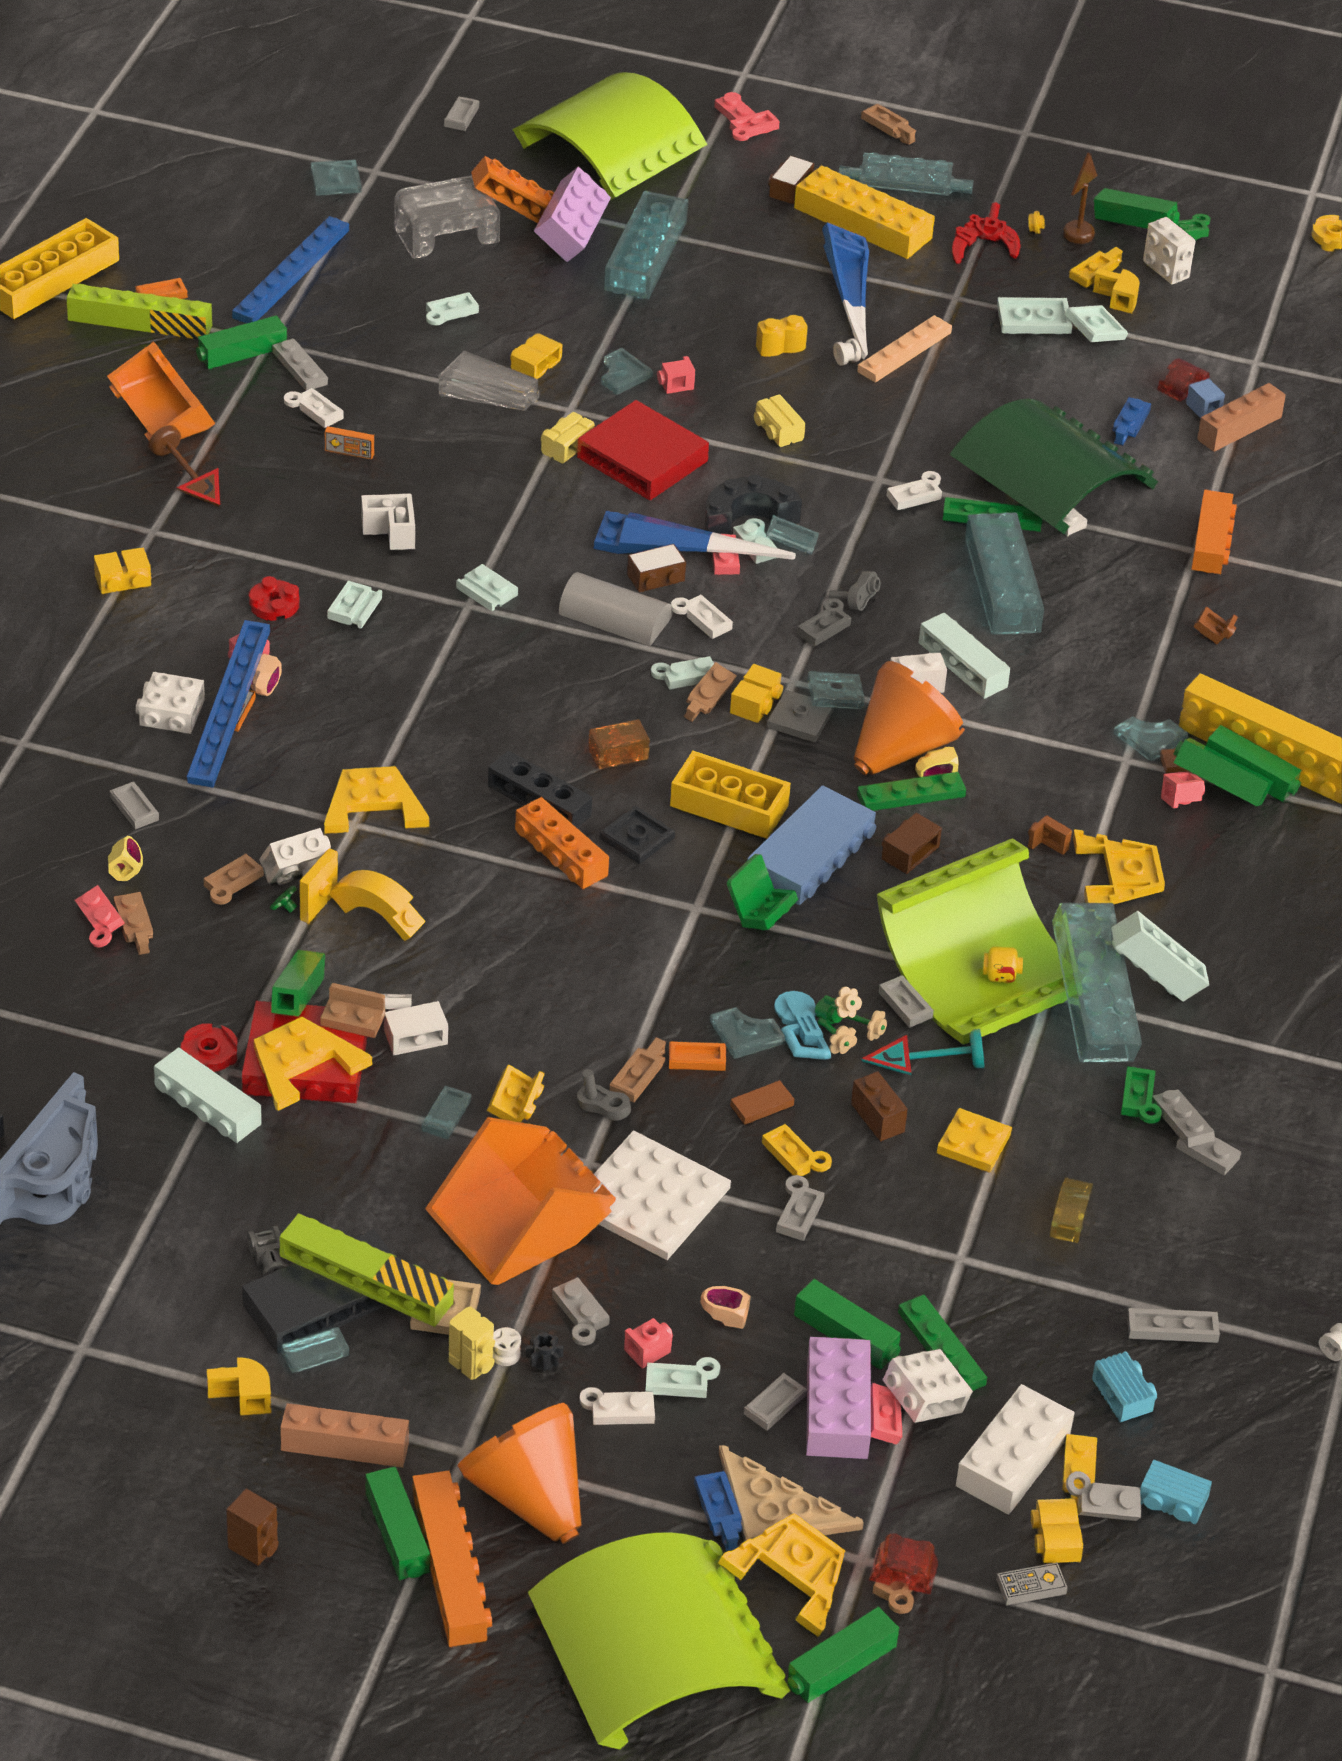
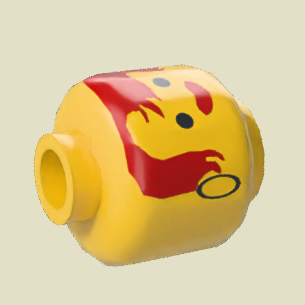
[983,946,1023,983]

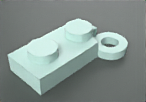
[426,292,479,325]
[733,518,777,564]
[651,656,714,690]
[646,1357,720,1398]

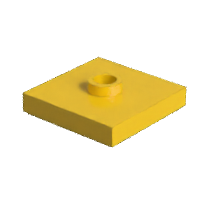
[300,848,338,924]

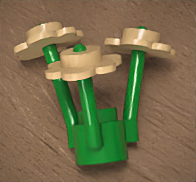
[815,987,887,1054]

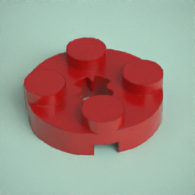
[249,576,300,621]
[181,1023,238,1072]

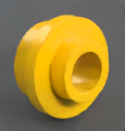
[1028,211,1045,234]

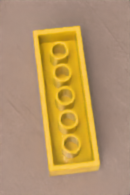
[794,165,935,259]
[0,218,119,319]

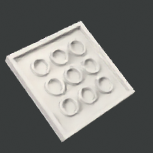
[594,1130,731,1260]

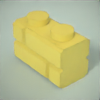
[754,394,805,447]
[541,412,595,464]
[449,1307,495,1380]

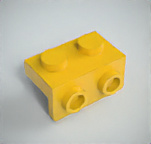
[487,1064,544,1122]

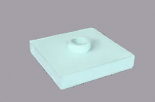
[1065,305,1128,342]

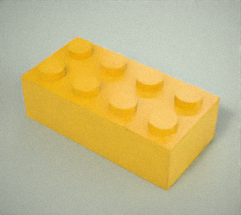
[670,751,791,839]

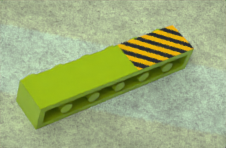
[67,284,212,339]
[279,1213,454,1327]

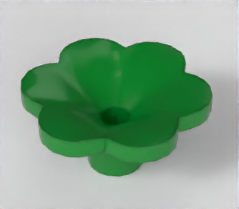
[269,886,297,913]

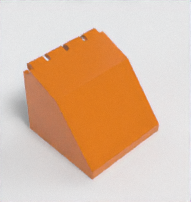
[425,1117,616,1285]

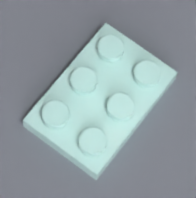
[997,298,1072,334]

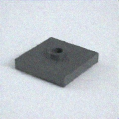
[767,690,834,742]

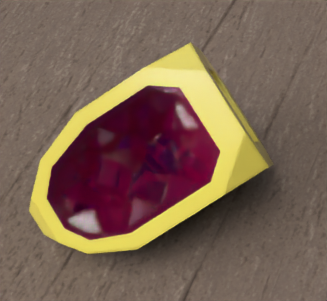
[915,747,958,777]
[108,836,143,881]

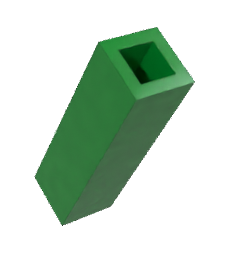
[1094,188,1180,229]
[196,315,287,369]
[1206,725,1302,802]
[1173,738,1274,806]
[271,950,325,1016]
[794,1279,901,1370]
[366,1466,430,1580]
[787,1607,899,1703]

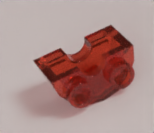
[1157,358,1210,402]
[869,1534,938,1595]

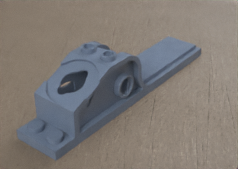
[0,1072,98,1225]

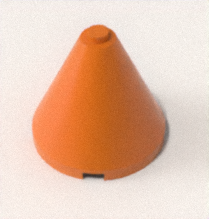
[854,661,965,775]
[458,1403,582,1544]

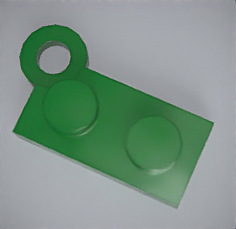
[1177,214,1210,240]
[1121,1066,1162,1123]

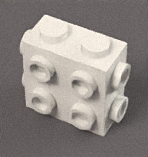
[1143,217,1195,284]
[136,672,205,734]
[259,828,331,885]
[883,1349,973,1423]

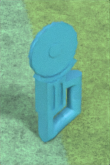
[774,991,831,1060]

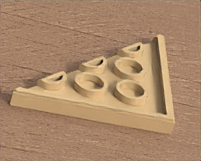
[719,1445,863,1542]

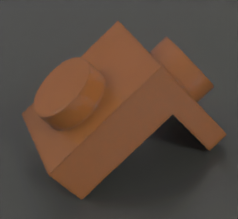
[1193,606,1238,644]
[1028,815,1072,855]

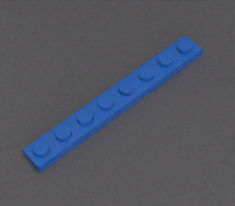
[232,216,349,323]
[187,620,270,788]

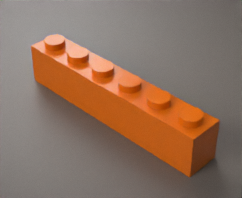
[412,1470,492,1647]

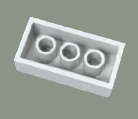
[956,1384,1074,1515]

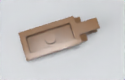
[861,103,916,145]
[684,662,737,722]
[113,892,153,955]
[610,1037,666,1102]

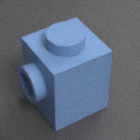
[1186,379,1225,418]

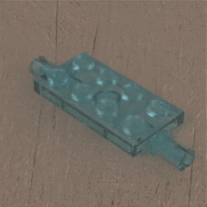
[839,153,973,195]

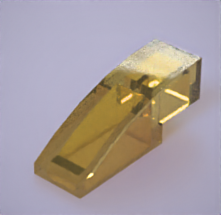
[1050,1178,1093,1243]

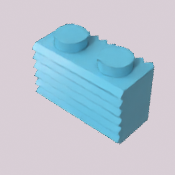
[1092,1351,1157,1422]
[1140,1460,1212,1524]

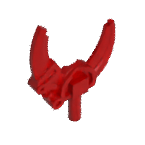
[952,202,1020,264]

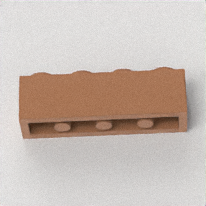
[1197,383,1286,452]
[281,1403,409,1468]

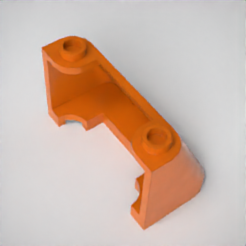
[107,342,215,441]

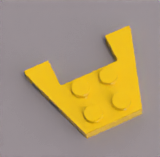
[324,766,429,834]
[1073,830,1165,910]
[254,1017,372,1111]
[718,1513,845,1637]

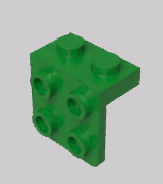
[727,854,799,930]

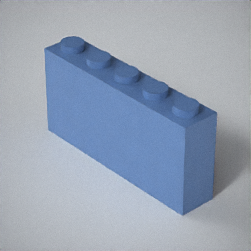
[747,785,876,905]

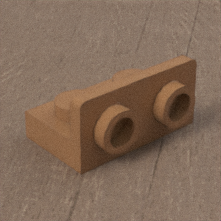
[321,983,385,1038]

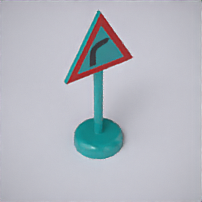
[862,1029,985,1075]

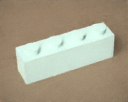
[919,613,1010,699]
[1111,911,1209,1001]
[154,1047,261,1143]

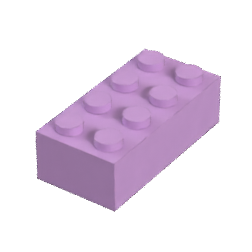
[534,167,611,262]
[806,1337,871,1459]

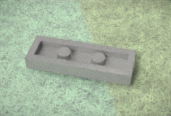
[273,338,328,391]
[1152,1089,1215,1148]
[1127,1308,1220,1343]

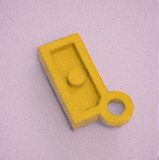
[762,1124,832,1176]

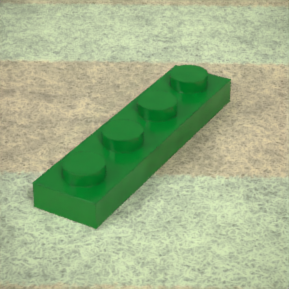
[943,497,1042,532]
[857,772,966,811]
[898,1295,987,1391]

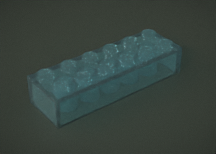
[604,191,688,299]
[965,512,1044,635]
[1052,903,1142,1062]

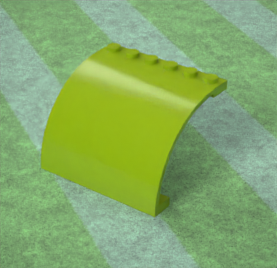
[513,72,707,200]
[877,838,1100,1045]
[528,1533,790,1750]

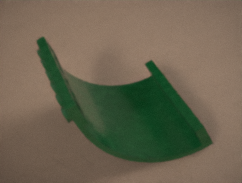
[949,399,1159,534]

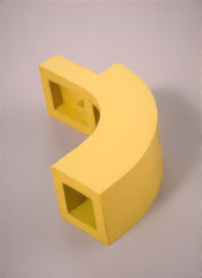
[329,870,425,941]

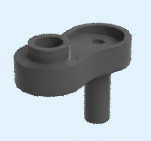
[829,571,881,611]
[577,1069,631,1120]

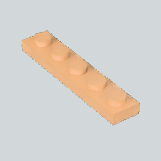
[858,315,952,382]

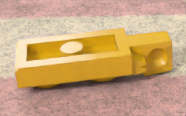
[1069,247,1123,288]
[1062,1434,1097,1510]

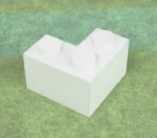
[361,494,415,550]

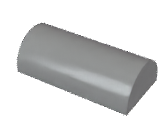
[559,572,672,646]

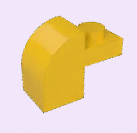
[1093,268,1139,314]
[207,1358,271,1415]

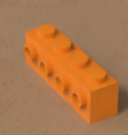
[471,156,554,223]
[1191,489,1237,574]
[515,797,609,889]

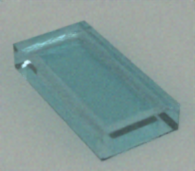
[765,515,819,555]
[422,1086,471,1139]
[282,1327,349,1373]

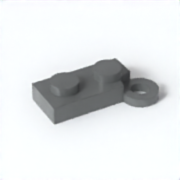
[797,598,851,646]

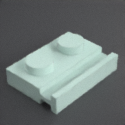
[456,564,518,611]
[327,581,382,628]

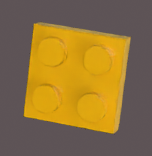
[937,1108,1012,1173]

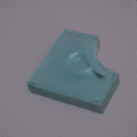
[601,348,653,395]
[1114,716,1188,761]
[710,1007,785,1059]

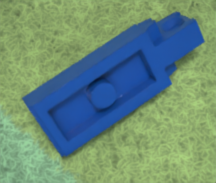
[1113,397,1151,446]
[694,1471,742,1551]

